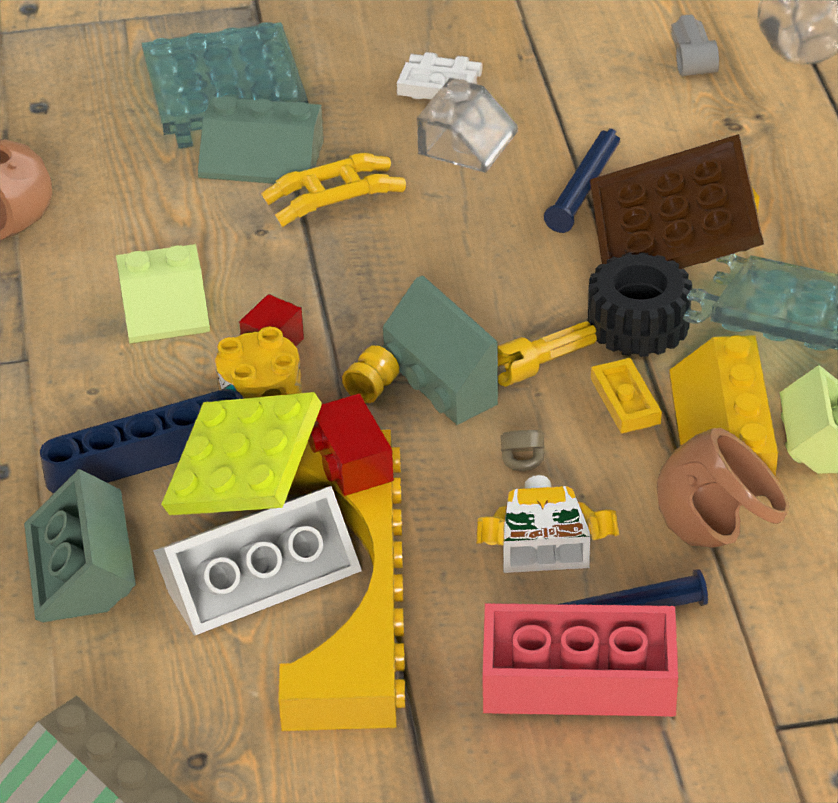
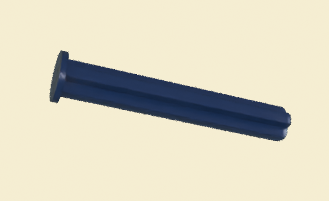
[544,128,620,233]
[560,569,708,606]

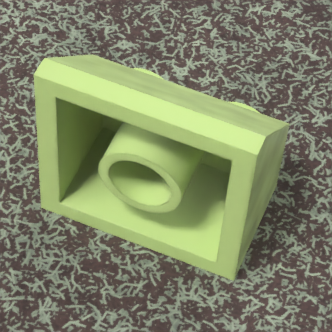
[116,244,210,344]
[779,365,838,474]

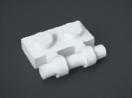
[397,52,483,104]

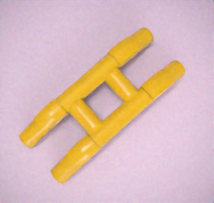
[261,153,406,227]

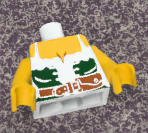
[476,475,619,573]

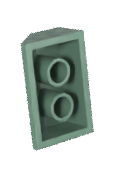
[198,96,324,184]
[382,275,498,425]
[24,469,136,623]

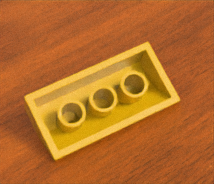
[669,335,778,477]

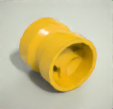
[342,345,399,403]

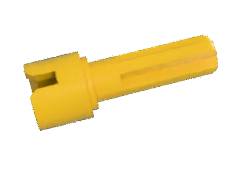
[497,321,597,387]

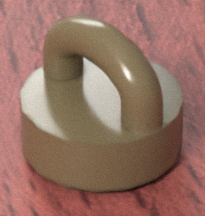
[501,430,544,471]

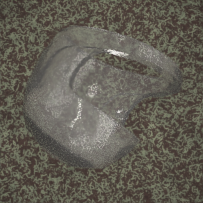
[757,0,838,65]

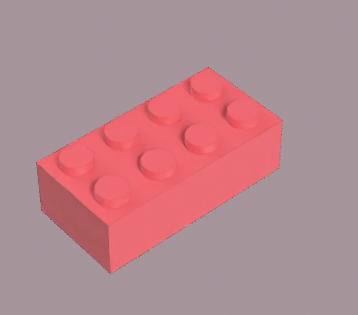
[483,603,678,717]

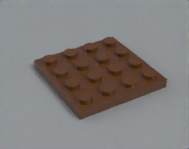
[590,134,764,269]

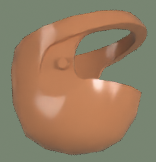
[0,139,52,240]
[657,428,790,548]

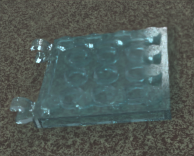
[141,22,308,149]
[683,254,838,351]

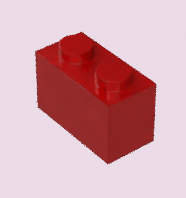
[308,393,394,496]

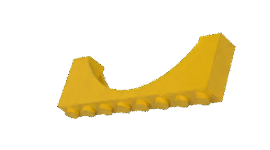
[278,429,406,731]

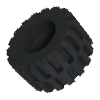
[588,253,692,357]

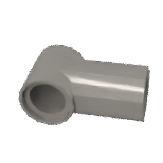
[671,15,719,76]

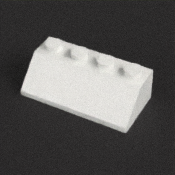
[153,486,362,635]

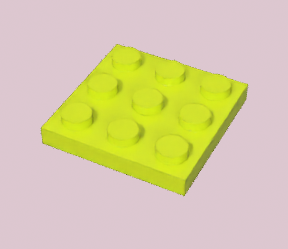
[161,392,322,515]

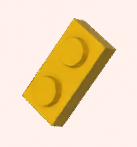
[591,358,662,434]

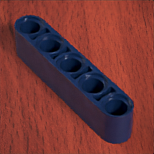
[40,389,244,493]

